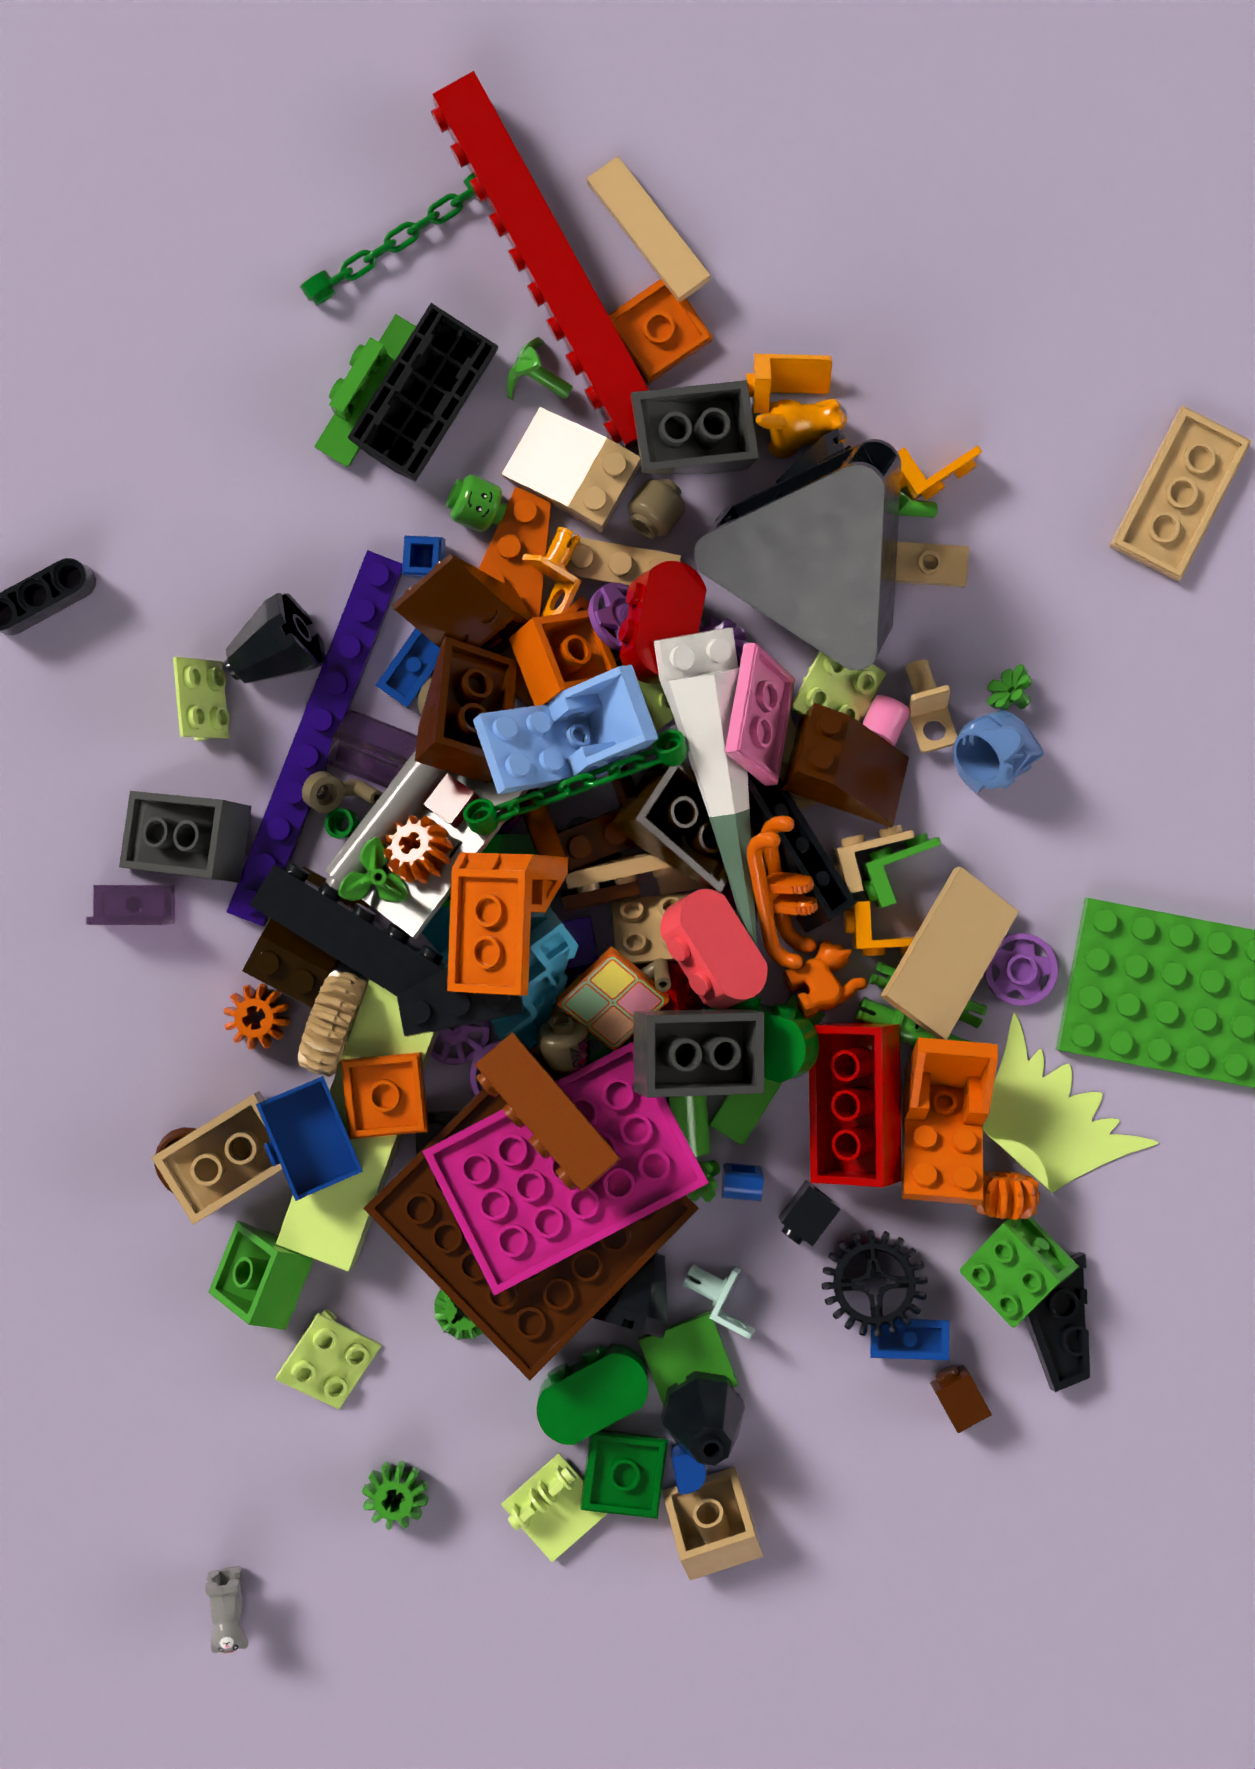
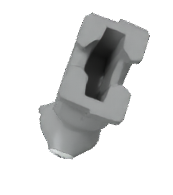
[205,1566,248,1653]

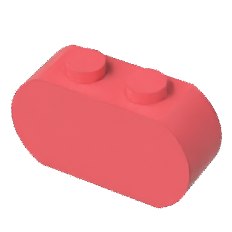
[660,889,768,1009]

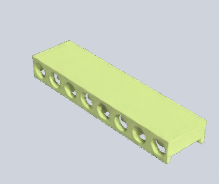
[276,979,439,1272]

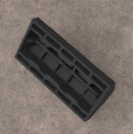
[348,303,498,482]

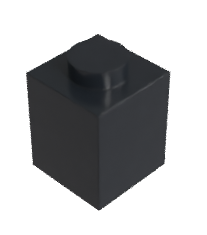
[778,1180,841,1247]

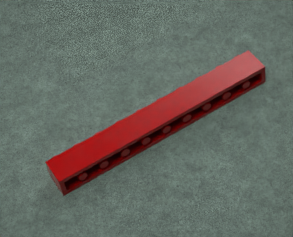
[431,71,649,449]

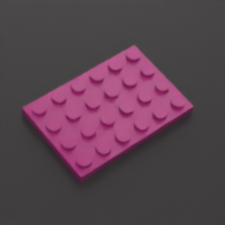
[422,1041,709,1296]

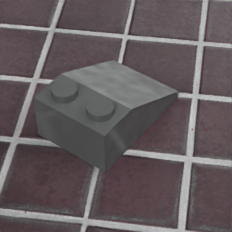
[630,380,759,474]
[119,791,252,883]

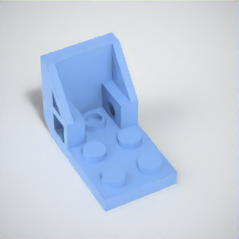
[473,665,659,795]

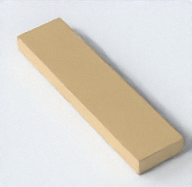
[586,156,710,303]

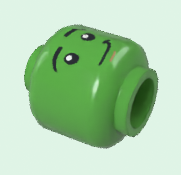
[446,474,507,533]

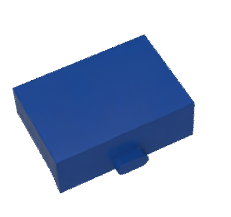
[256,1076,363,1201]

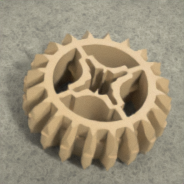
[297,970,367,1077]

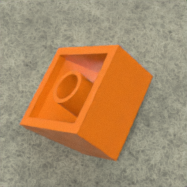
[509,610,617,706]

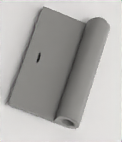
[324,750,529,939]

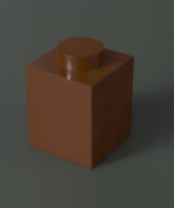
[930,1365,992,1433]

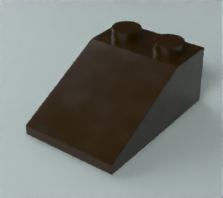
[612,762,760,893]
[242,866,371,1008]

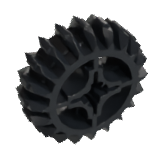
[821,1230,928,1337]

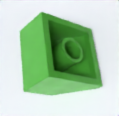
[208,1221,314,1330]

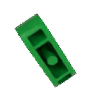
[704,995,820,1083]
[537,1344,648,1445]

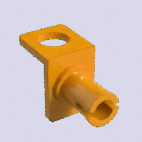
[521,527,582,616]

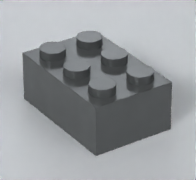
[634,1008,764,1098]

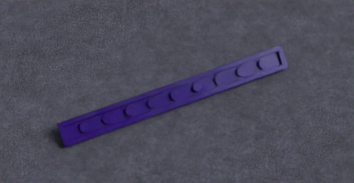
[226,550,402,926]

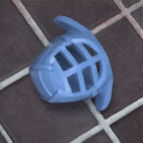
[954,710,1044,793]

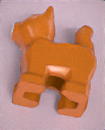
[783,940,868,1019]

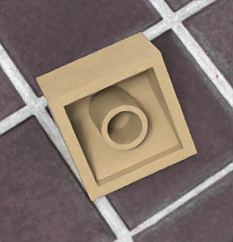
[662,1467,764,1581]

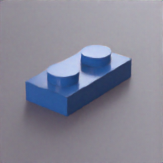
[375,628,440,709]
[870,1319,949,1361]

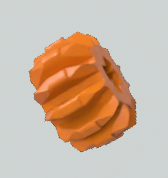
[383,815,454,884]
[223,983,291,1050]
[973,1170,1040,1220]

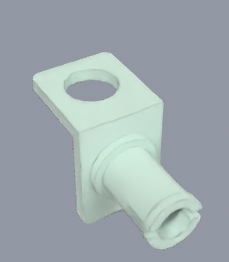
[682,1264,755,1339]

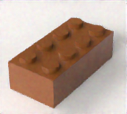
[474,1032,622,1191]

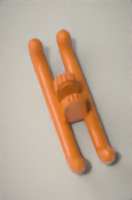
[747,816,818,969]

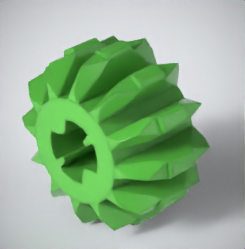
[362,1460,429,1530]

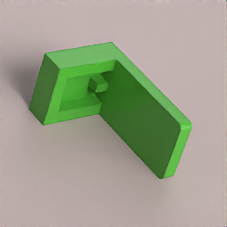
[861,832,941,908]

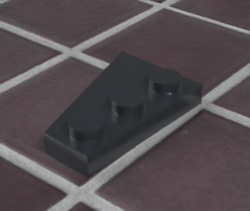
[397,967,525,1037]
[1025,1252,1090,1392]

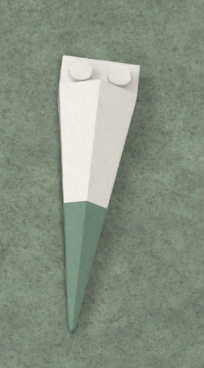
[654,627,757,946]

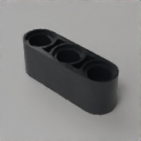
[0,558,96,635]

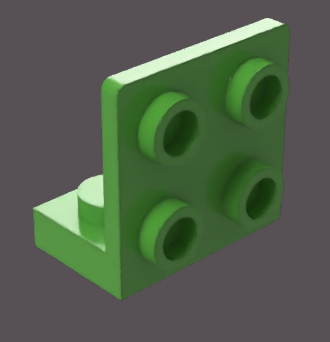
[960,1217,1079,1328]

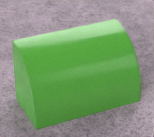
[668,1095,711,1157]

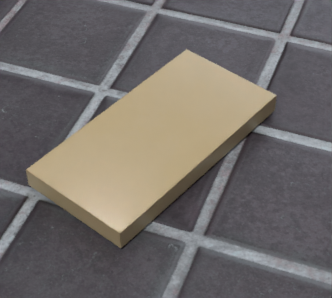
[1109,406,1252,581]
[880,867,1019,1040]

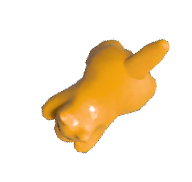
[755,399,847,458]

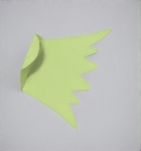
[983,1013,1159,1193]

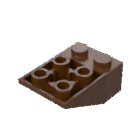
[392,553,532,655]

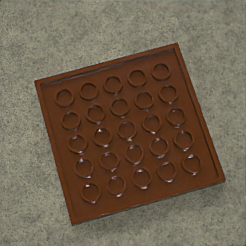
[363,1044,699,1381]

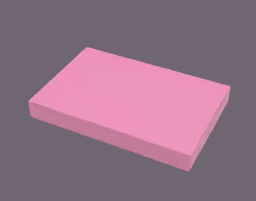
[725,642,795,786]

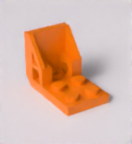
[447,852,568,996]
[902,1037,998,1205]

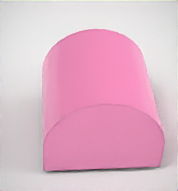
[862,695,910,747]

